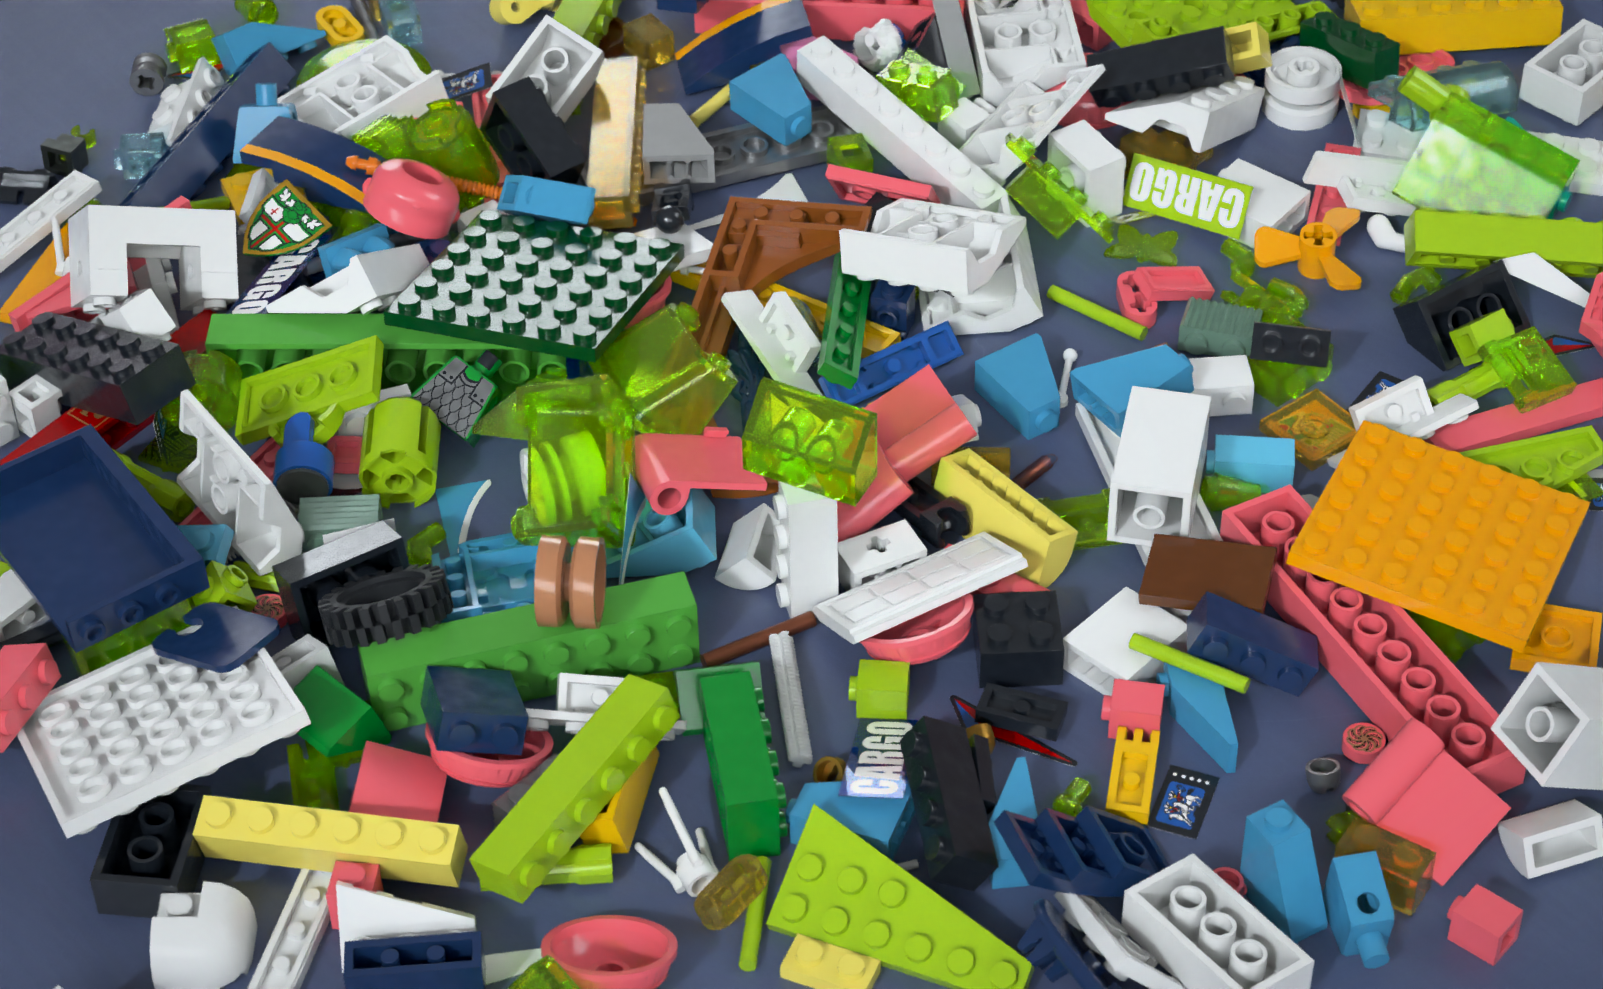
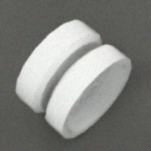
[1262,46,1342,131]

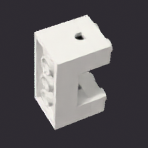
[68,205,239,316]

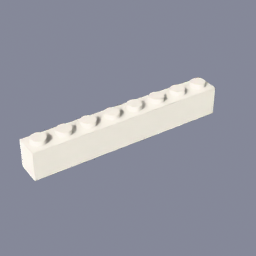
[797,35,1009,212]

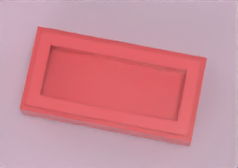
[1133,266,1215,301]

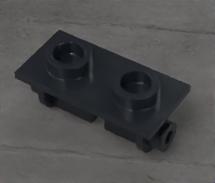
[0,167,60,206]
[1250,321,1331,368]

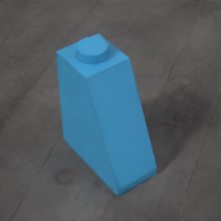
[729,53,812,147]
[974,333,1061,440]
[1069,344,1194,438]
[785,777,915,861]
[1240,799,1328,943]

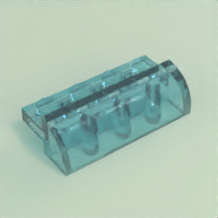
[1367,60,1518,132]

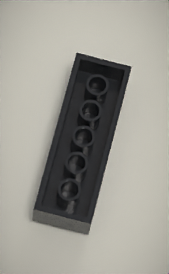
[0,312,196,425]

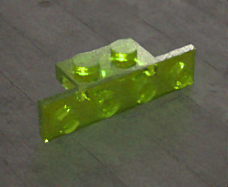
[1005,132,1115,244]

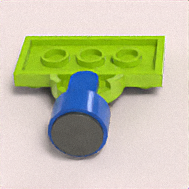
[235,335,384,505]

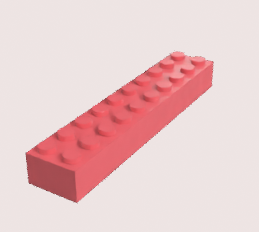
[1220,484,1526,795]

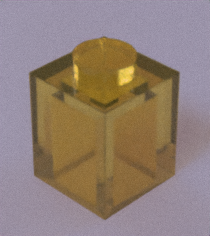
[623,13,675,71]

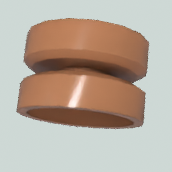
[534,535,606,629]

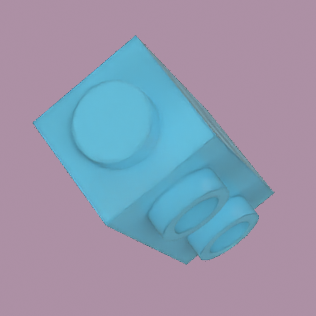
[1205,434,1295,493]

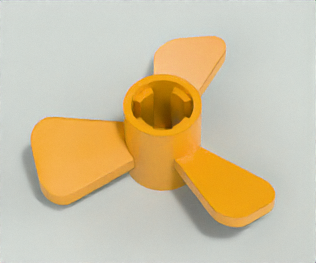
[1254,207,1362,291]

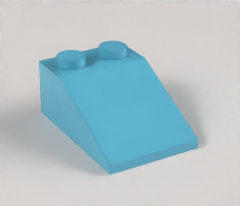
[588,488,717,578]

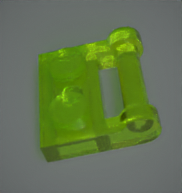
[1477,326,1577,413]
[1036,488,1123,551]

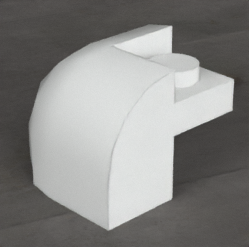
[150,881,257,989]

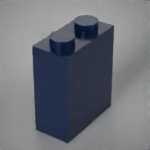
[420,666,529,755]

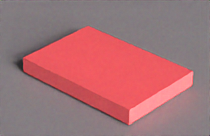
[825,164,941,205]

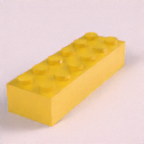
[1344,0,1563,55]

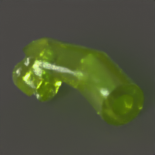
[1221,238,1256,280]
[1051,777,1092,817]

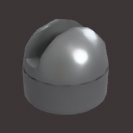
[1306,757,1341,794]

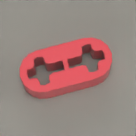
[1116,271,1157,329]

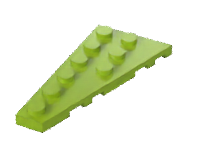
[1459,425,1603,489]
[766,804,1035,989]

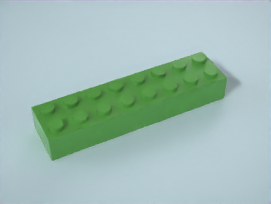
[358,571,700,731]

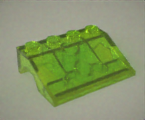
[1392,91,1580,219]

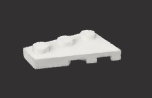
[336,881,477,973]
[1054,892,1186,989]

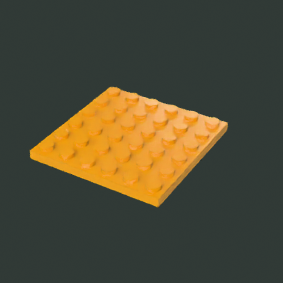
[1286,420,1591,653]

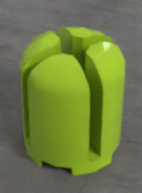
[358,397,441,509]

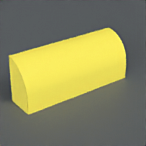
[933,448,1078,588]

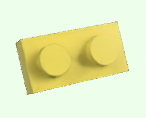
[780,933,881,989]

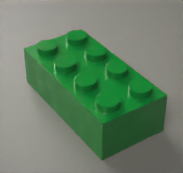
[699,671,787,863]

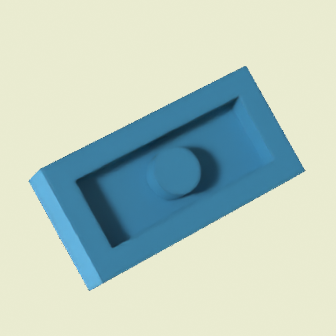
[317,223,395,278]

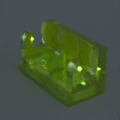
[287,743,340,811]

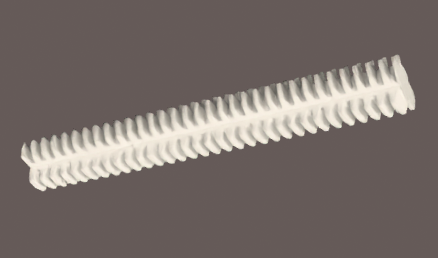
[769,631,813,768]

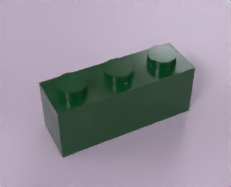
[1300,11,1400,92]

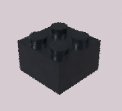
[973,591,1064,688]

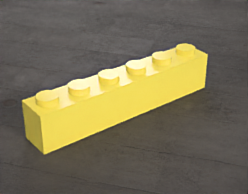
[193,795,468,888]

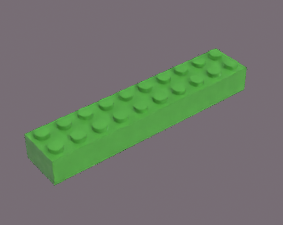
[205,314,596,401]

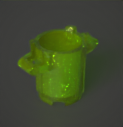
[403,99,500,213]

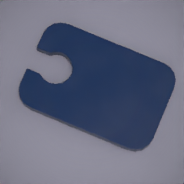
[152,602,281,673]

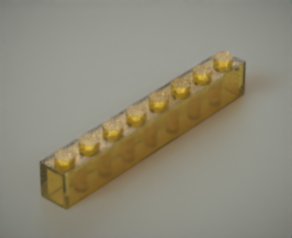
[587,56,647,229]

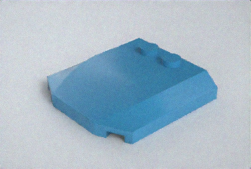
[431,526,592,623]

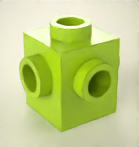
[191,560,257,612]

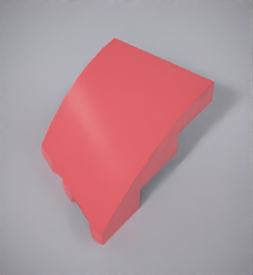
[348,740,447,822]

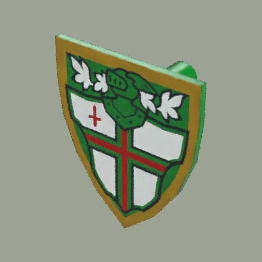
[243,179,333,257]

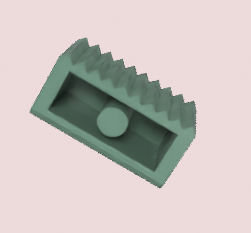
[1178,296,1263,363]
[298,494,383,554]

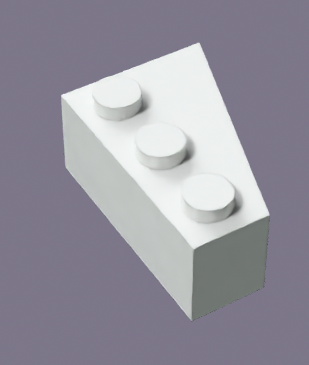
[89,288,176,341]

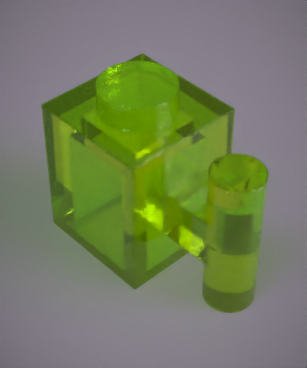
[164,18,221,74]

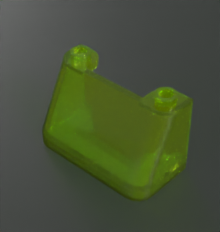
[588,301,738,435]
[511,374,636,549]

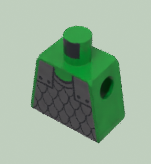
[410,349,503,448]

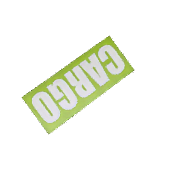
[1123,152,1253,240]

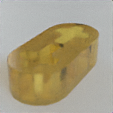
[694,854,768,930]

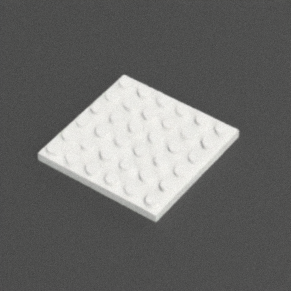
[17,605,311,839]

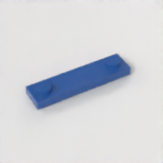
[818,320,964,414]

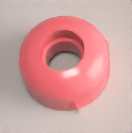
[362,158,460,239]

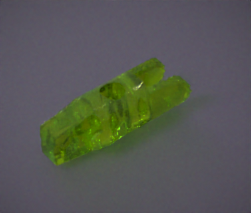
[1219,269,1304,327]

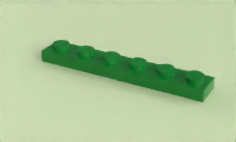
[817,251,871,390]

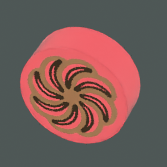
[251,594,288,629]
[1341,722,1386,764]

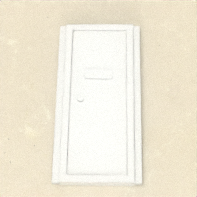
[812,531,1028,645]

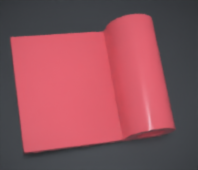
[852,364,977,482]
[816,422,914,542]
[625,427,767,515]
[1342,718,1511,887]

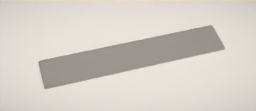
[932,0,981,99]

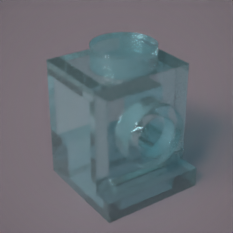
[378,0,423,46]
[113,132,167,179]

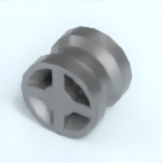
[129,53,167,96]

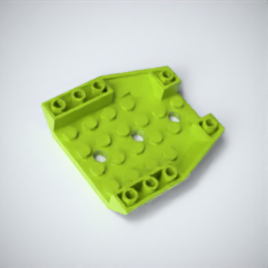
[1086,0,1339,48]

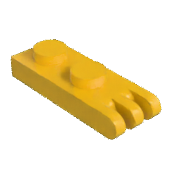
[1105,726,1161,825]

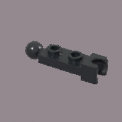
[651,179,694,234]
[893,476,970,549]

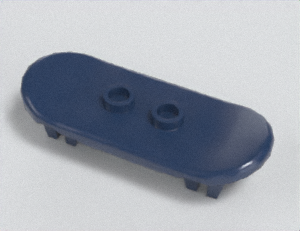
[1017,898,1122,989]

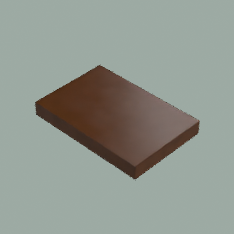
[1138,534,1277,614]

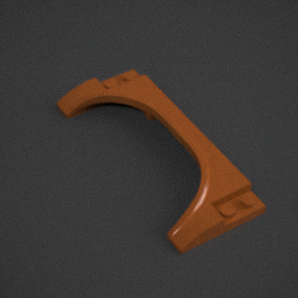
[634,196,873,498]

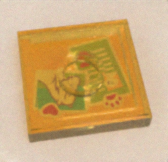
[1259,388,1357,471]

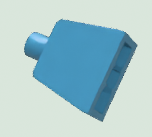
[233,83,298,163]
[1322,851,1395,969]

